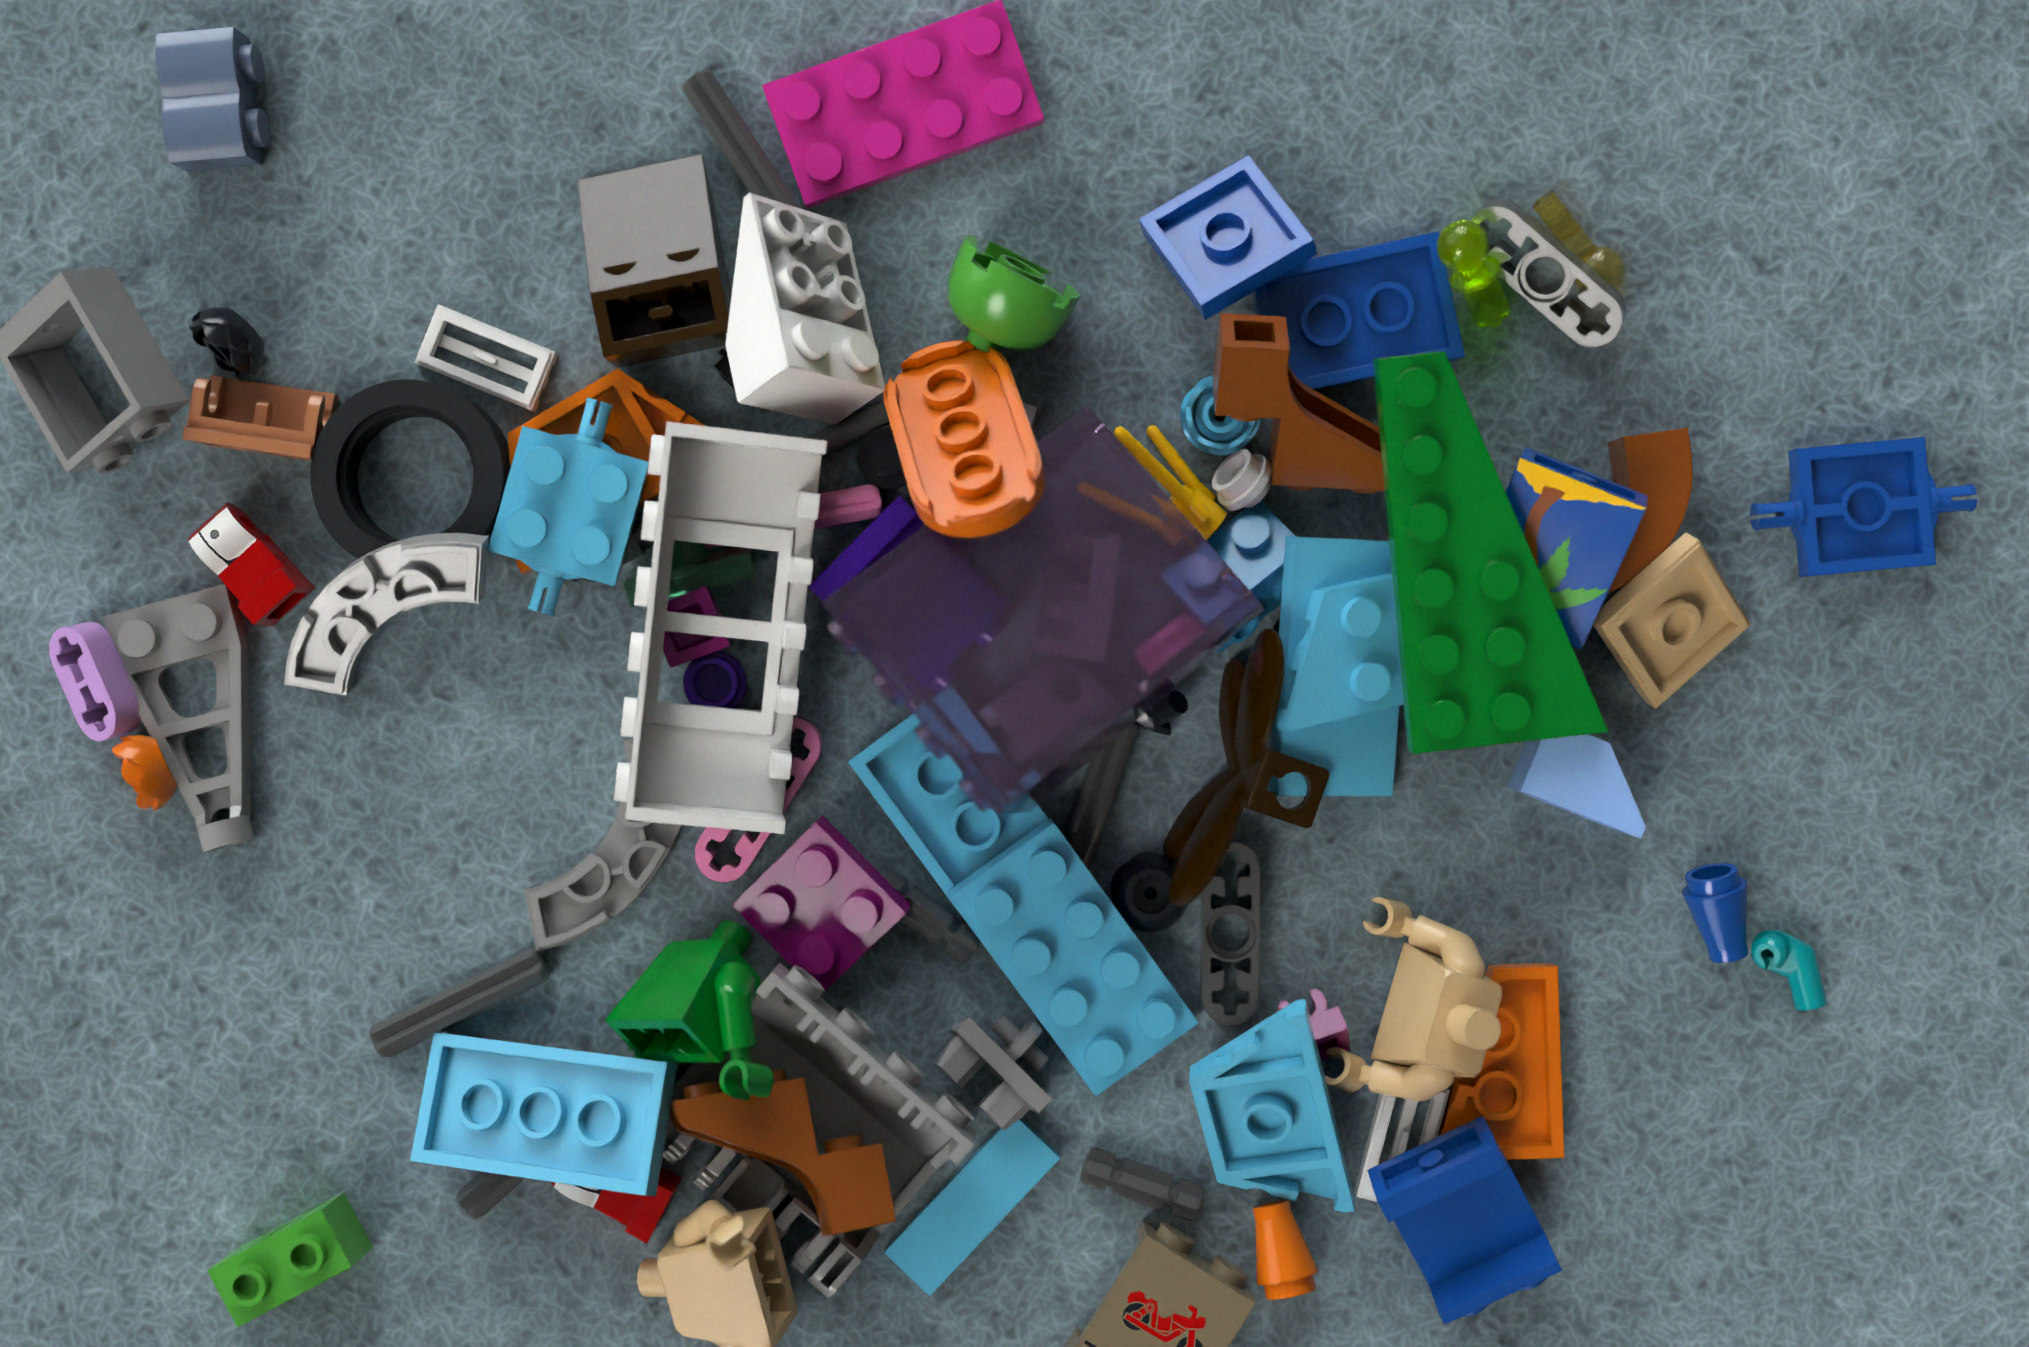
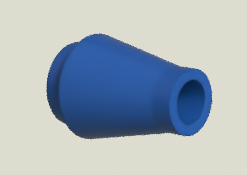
[1682,863,1749,963]

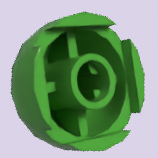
[948,235,1080,353]

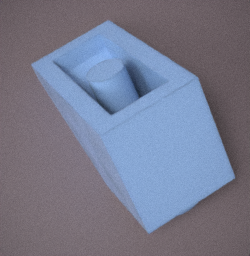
[1508,734,1646,839]

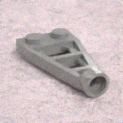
[103,584,255,852]

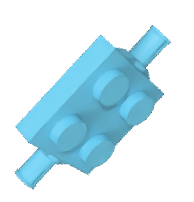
[487,398,649,616]

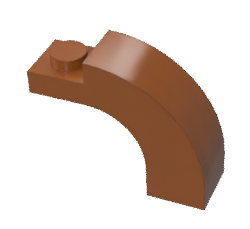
[1608,428,1693,593]

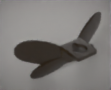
[1163,628,1329,906]

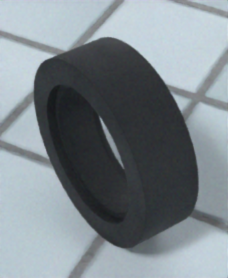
[310,379,511,559]

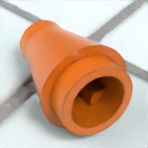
[1252,1200,1319,1300]

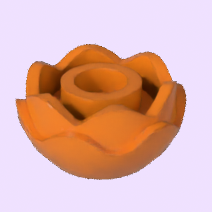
[112,735,177,811]

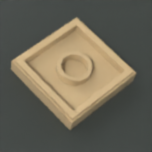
[1593,532,1751,709]

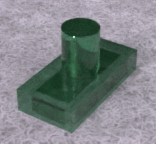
[623,540,759,607]

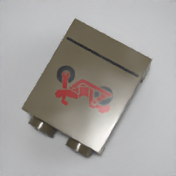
[1063,1220,1256,1347]

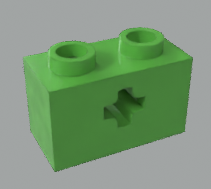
[207,1192,373,1328]

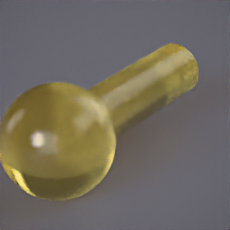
[1532,191,1626,290]

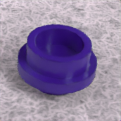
[683,651,748,708]

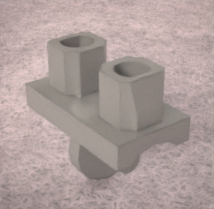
[935,1014,1052,1130]

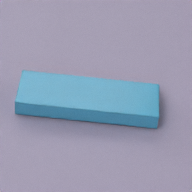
[884,1118,1060,1296]

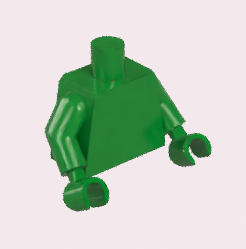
[605,920,774,1101]

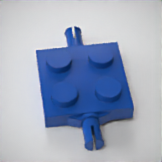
[1750,437,1977,577]

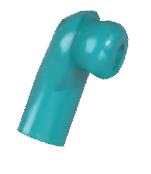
[1751,930,1827,1011]

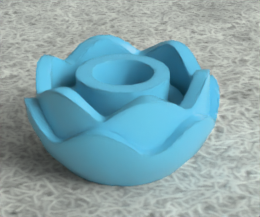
[1180,375,1261,455]

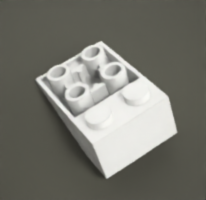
[725,193,885,424]

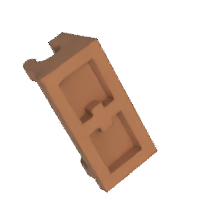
[182,375,339,461]

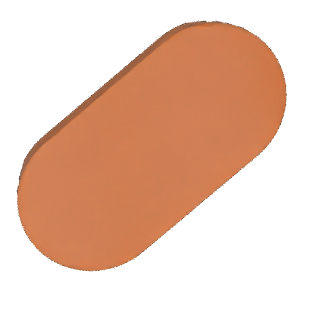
[884,340,1045,538]

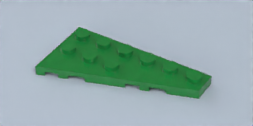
[1373,351,1609,754]

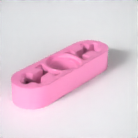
[695,717,823,882]

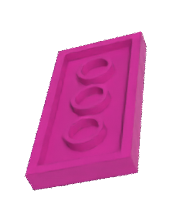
[762,0,1044,209]

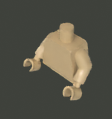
[1325,897,1502,1101]
[637,1200,798,1347]

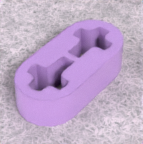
[49,621,141,741]

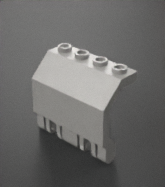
[663,963,976,1298]

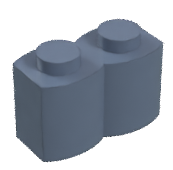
[156,27,271,172]

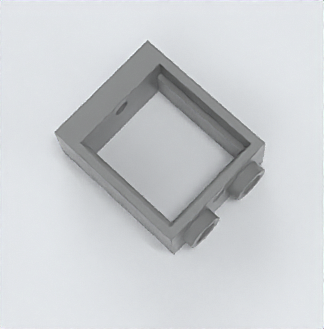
[0,267,190,474]

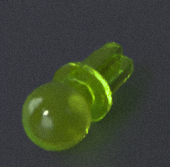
[1437,220,1511,328]

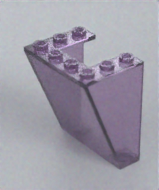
[821,406,1265,815]

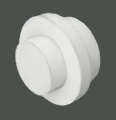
[1212,449,1272,511]

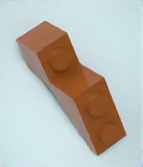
[1213,313,1385,494]
[670,1069,896,1237]

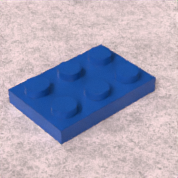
[1252,231,1465,391]

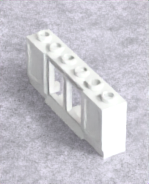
[614,422,827,834]

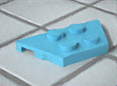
[1276,573,1404,732]
[1189,999,1355,1213]

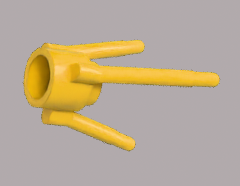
[1077,425,1227,550]

